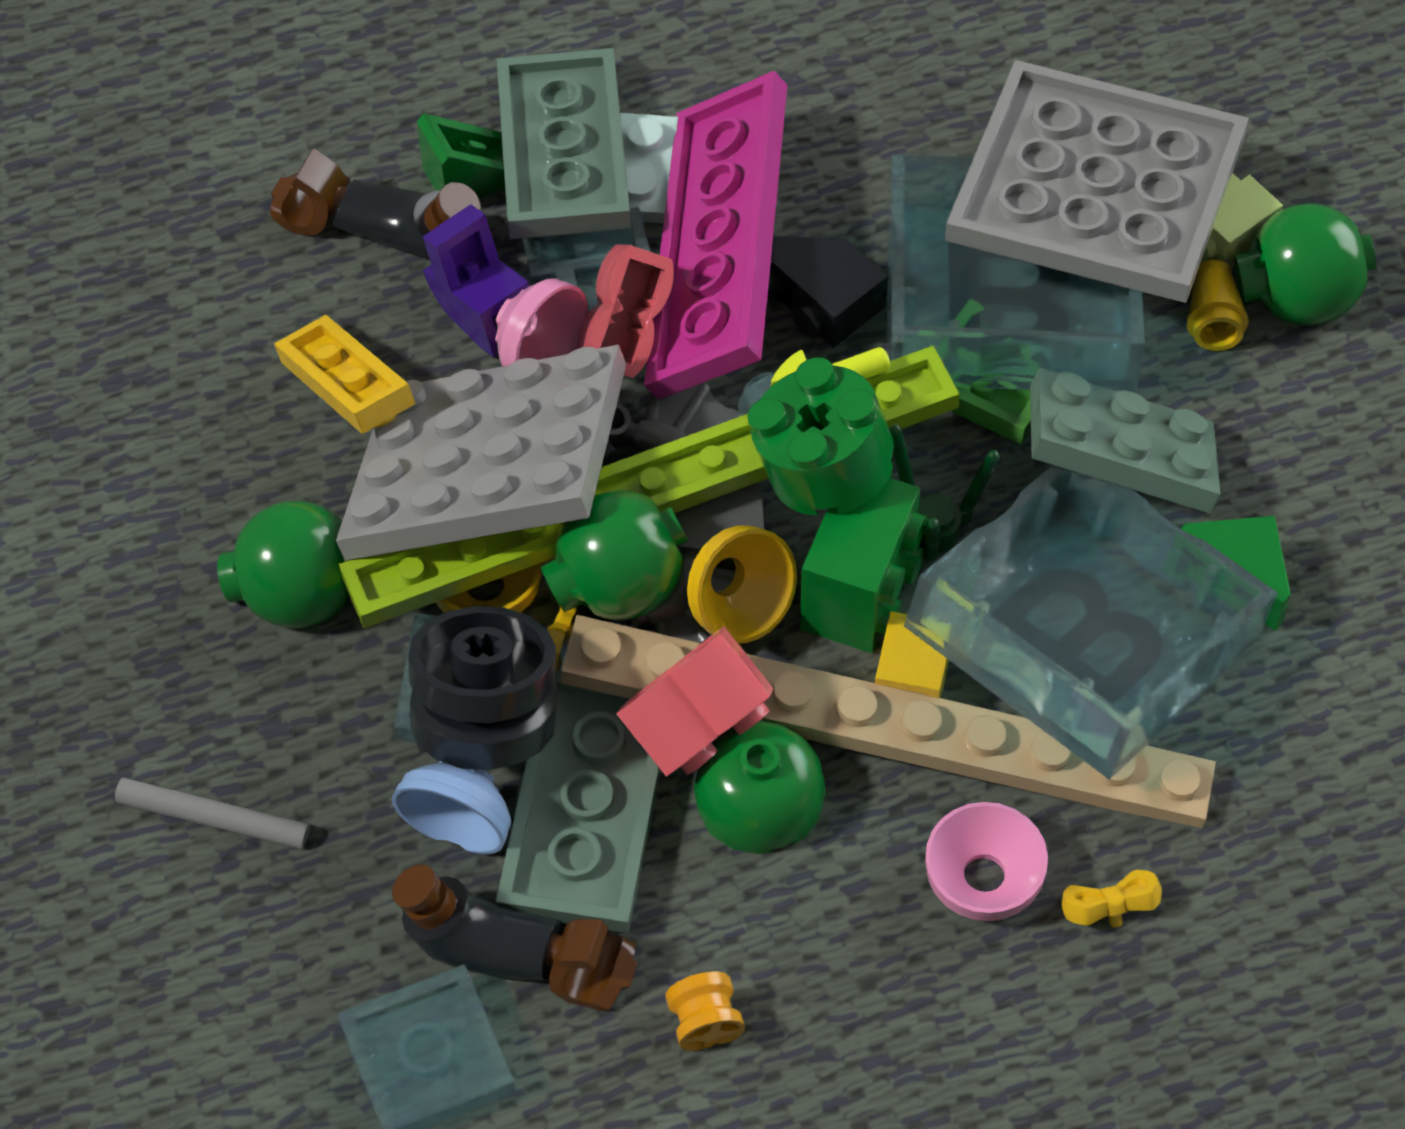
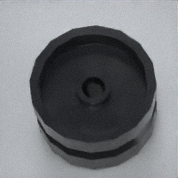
[408,606,556,770]

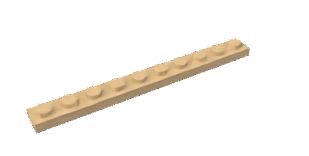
[560,615,1216,828]

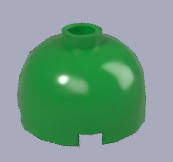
[694,721,826,854]

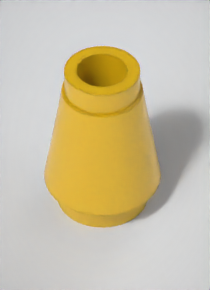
[1187,259,1249,351]

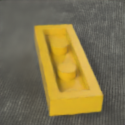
[274,315,416,434]

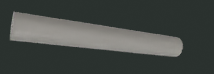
[115,777,311,850]

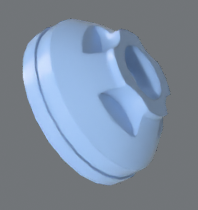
[392,761,511,854]

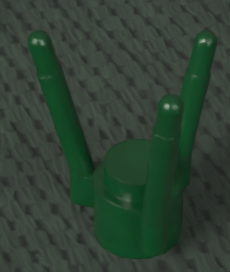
[889,424,1000,561]

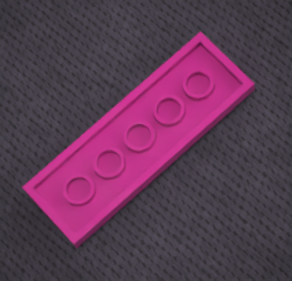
[644,71,788,400]

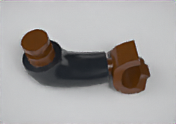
[270,148,480,258]
[392,864,638,1011]

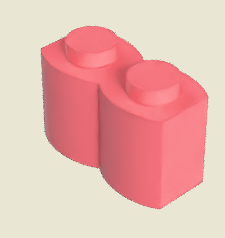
[577,244,674,378]
[617,627,773,776]

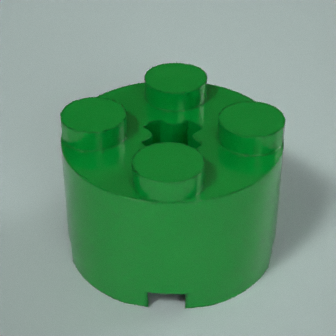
[747,357,895,515]

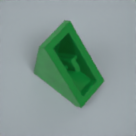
[417,113,505,199]
[1172,516,1291,631]

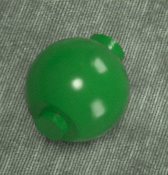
[1234,203,1376,326]
[541,490,689,620]
[217,501,351,628]

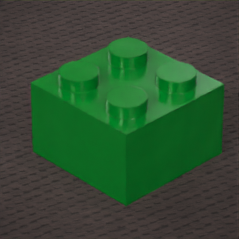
[800,478,927,654]

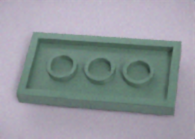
[497,48,631,239]
[496,669,661,933]

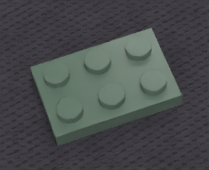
[1030,367,1220,514]

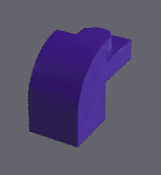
[423,204,530,358]

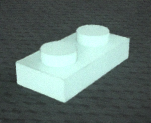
[620,113,678,223]

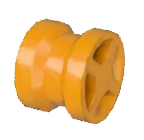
[665,971,745,1052]

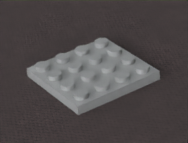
[945,60,1249,303]
[336,345,626,560]

